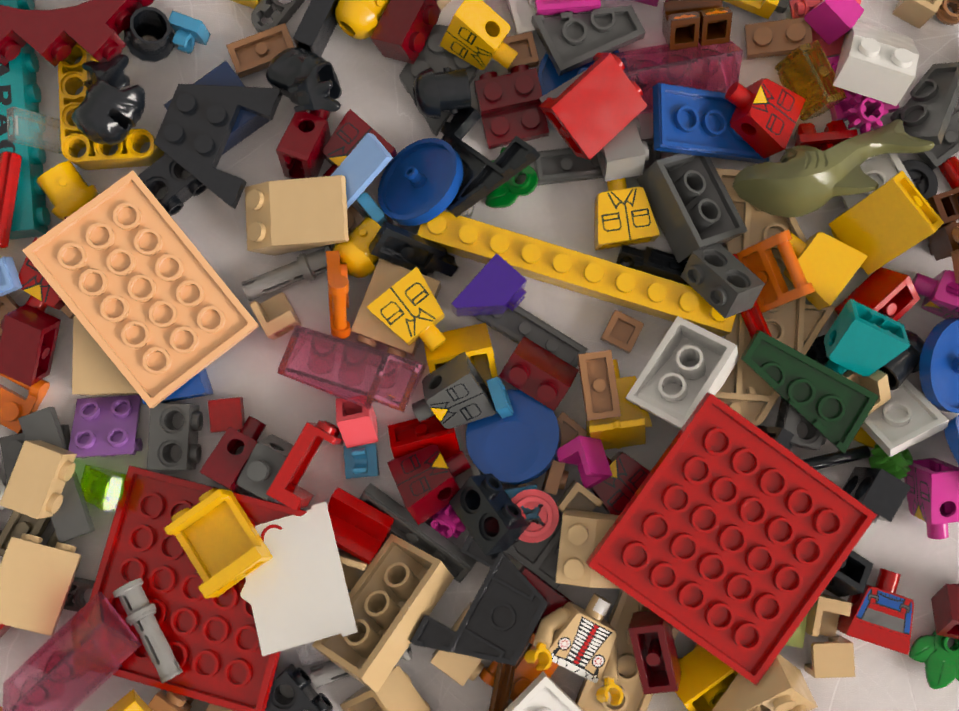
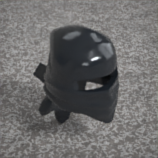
[266,47,342,112]
[71,54,145,145]

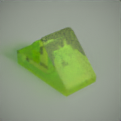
[80,465,127,511]

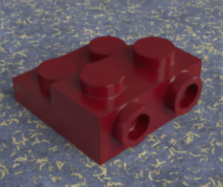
[474,65,550,149]

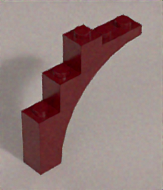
[0,0,154,67]

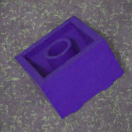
[451,253,527,317]

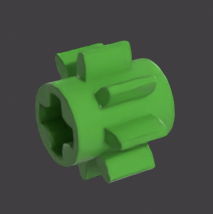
[869,444,913,479]

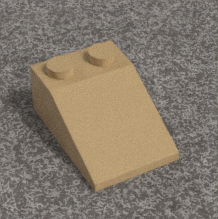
[244,175,349,256]
[555,508,620,589]

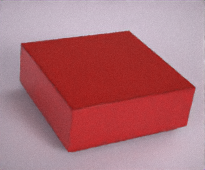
[208,397,245,433]

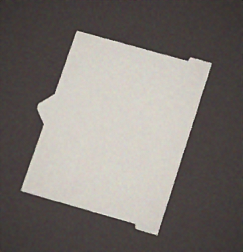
[240,501,358,656]

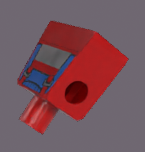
[837,568,914,655]

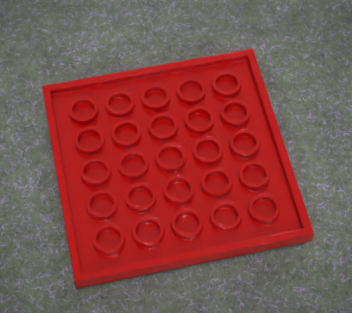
[586,393,877,686]
[71,466,307,711]

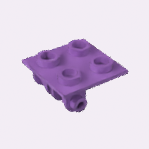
[68,395,143,458]

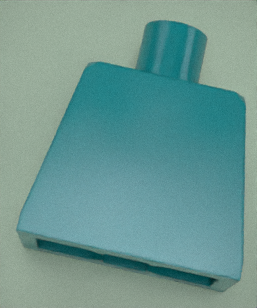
[824,299,910,377]

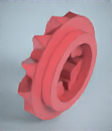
[511,489,559,543]

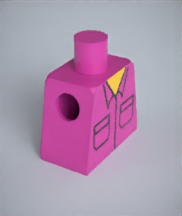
[912,270,959,319]
[904,458,959,539]

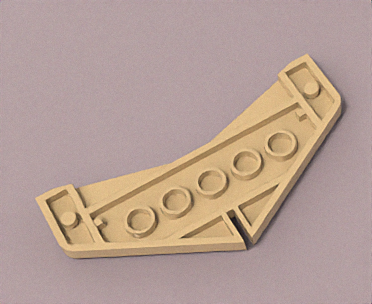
[715,168,836,426]

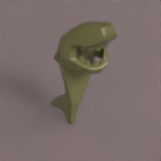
[733,119,934,218]

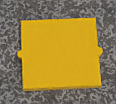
[589,419,646,450]

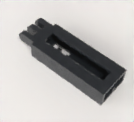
[293,0,338,57]

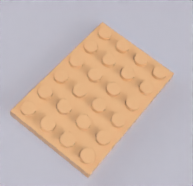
[22,170,259,408]

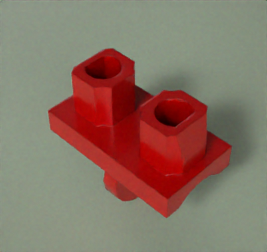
[794,120,858,151]

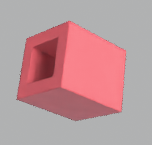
[336,392,379,448]

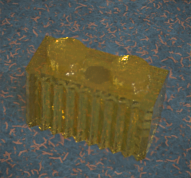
[775,40,847,121]

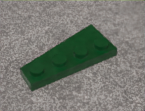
[740,330,879,454]

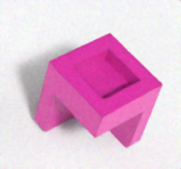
[804,0,865,45]
[556,435,612,488]

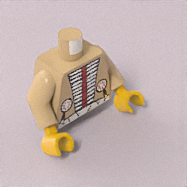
[524,593,623,706]

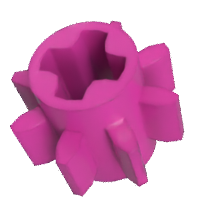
[843,95,889,134]
[430,504,466,538]

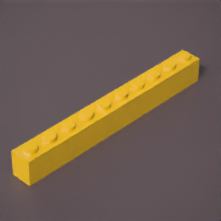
[417,211,736,337]

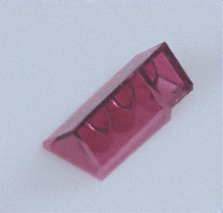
[612,40,743,114]
[277,325,425,412]
[3,592,142,711]

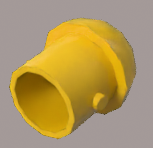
[335,0,390,40]
[36,161,99,221]
[333,217,381,278]

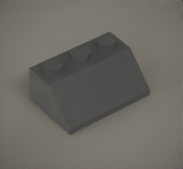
[637,154,748,263]

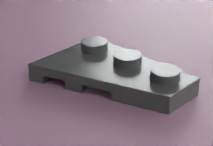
[531,5,646,76]
[890,62,959,145]

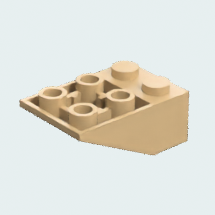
[712,654,818,711]

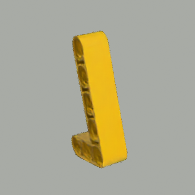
[58,44,164,170]

